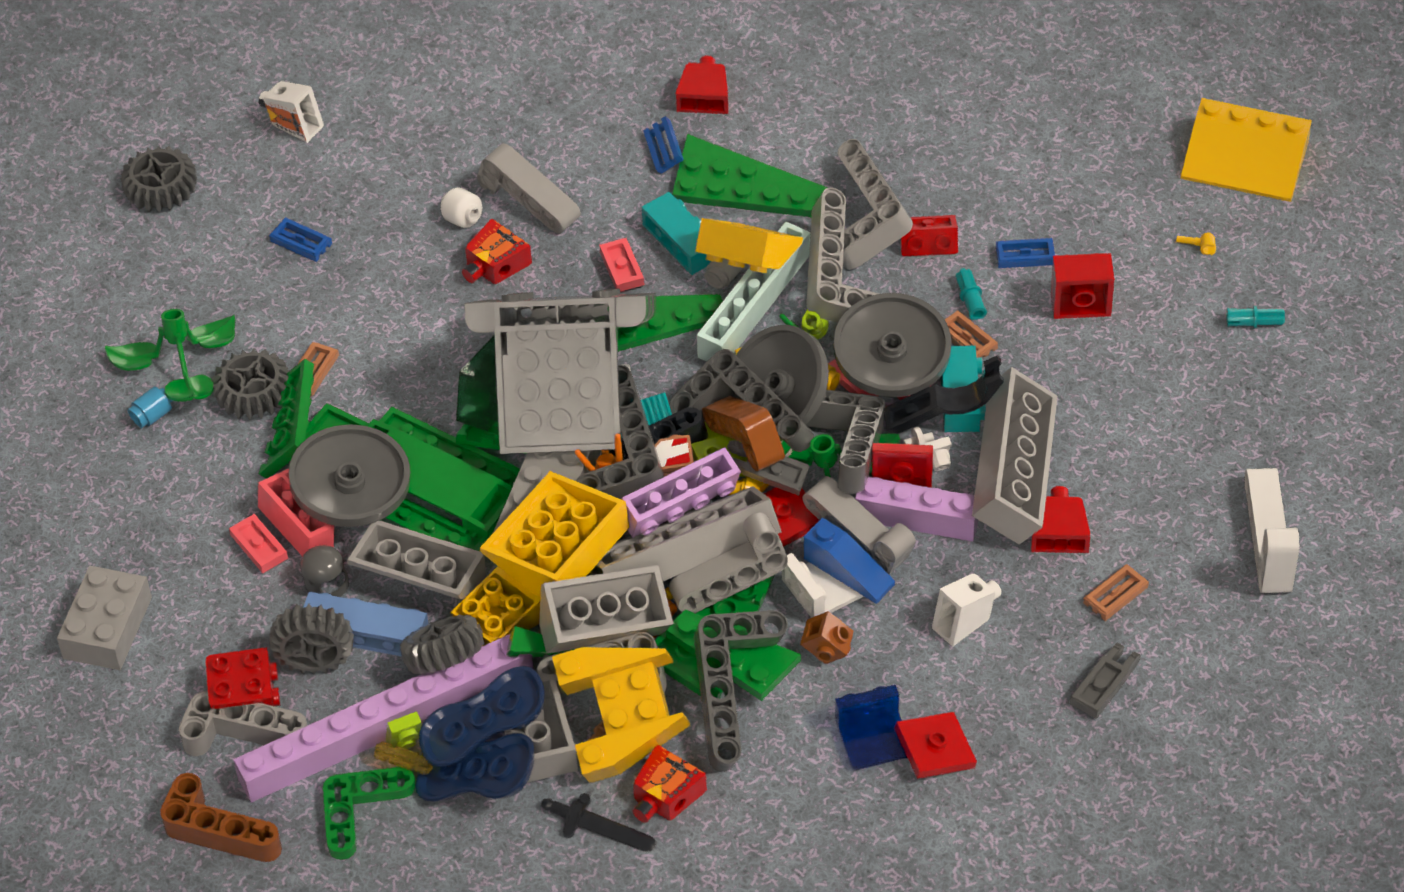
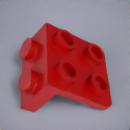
[206,647,281,709]

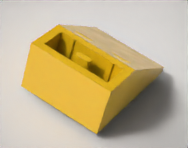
[451,566,541,643]

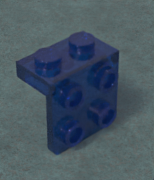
[835,684,907,770]

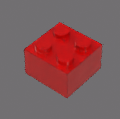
[1050,253,1115,319]

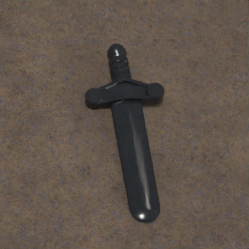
[541,793,656,852]

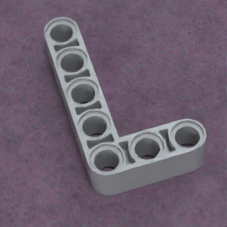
[838,139,913,270]
[806,188,878,323]

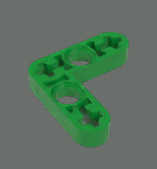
[323,767,416,860]

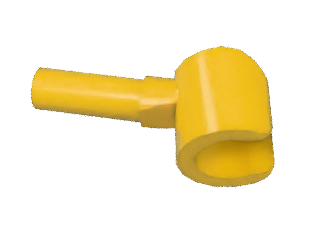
[1176,233,1216,255]

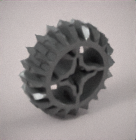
[121,145,197,213]
[212,348,290,420]
[269,603,354,674]
[400,615,484,675]

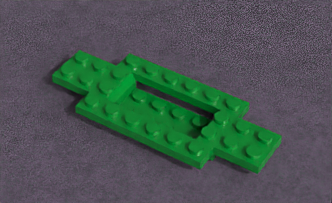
[305,403,520,551]

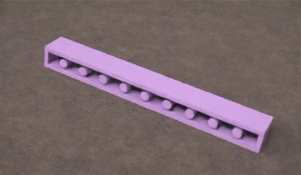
[233,634,533,803]

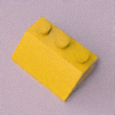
[695,218,803,273]

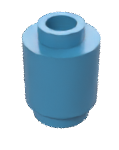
[127,386,173,428]

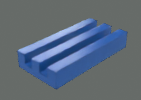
[643,116,684,174]
[269,217,332,262]
[995,238,1055,268]

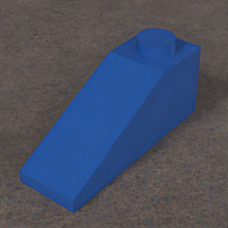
[804,518,895,604]

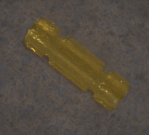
[374,742,432,775]

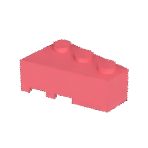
[258,468,334,557]

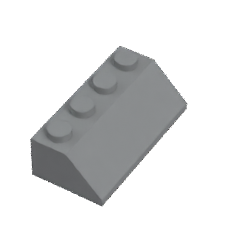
[347,520,486,599]
[539,565,673,653]

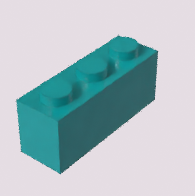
[641,192,711,275]
[941,345,986,432]

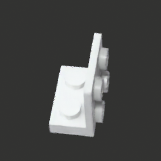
[782,553,864,618]

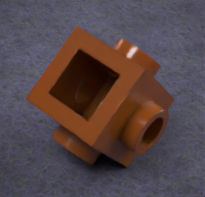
[800,611,854,664]

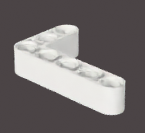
[1245,468,1299,593]

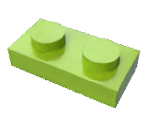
[385,711,422,751]

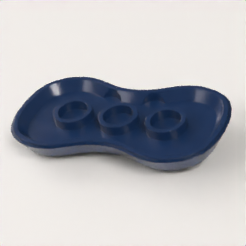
[419,666,545,767]
[416,733,535,802]

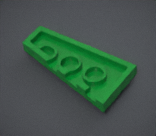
[258,359,314,479]
[665,610,801,701]

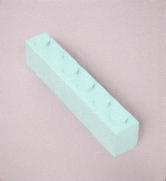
[697,222,810,362]

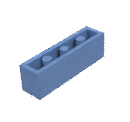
[303,592,428,656]

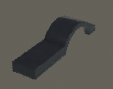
[884,355,1004,434]

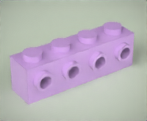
[621,447,741,538]
[855,477,979,541]

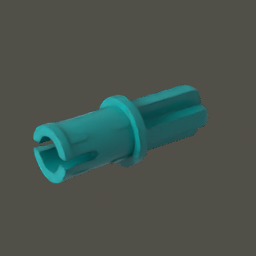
[955,268,987,320]
[1226,306,1285,329]

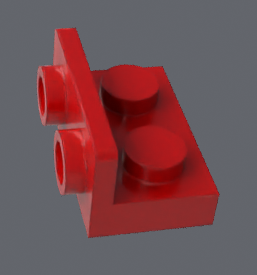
[901,215,958,256]

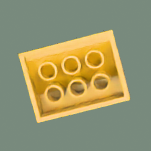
[1181,98,1312,202]
[480,471,629,597]

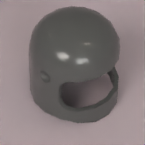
[300,545,349,597]

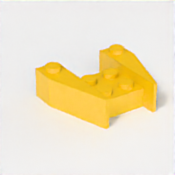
[552,647,690,783]

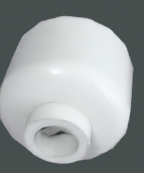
[441,188,482,228]

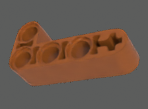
[702,396,785,471]
[160,773,282,862]

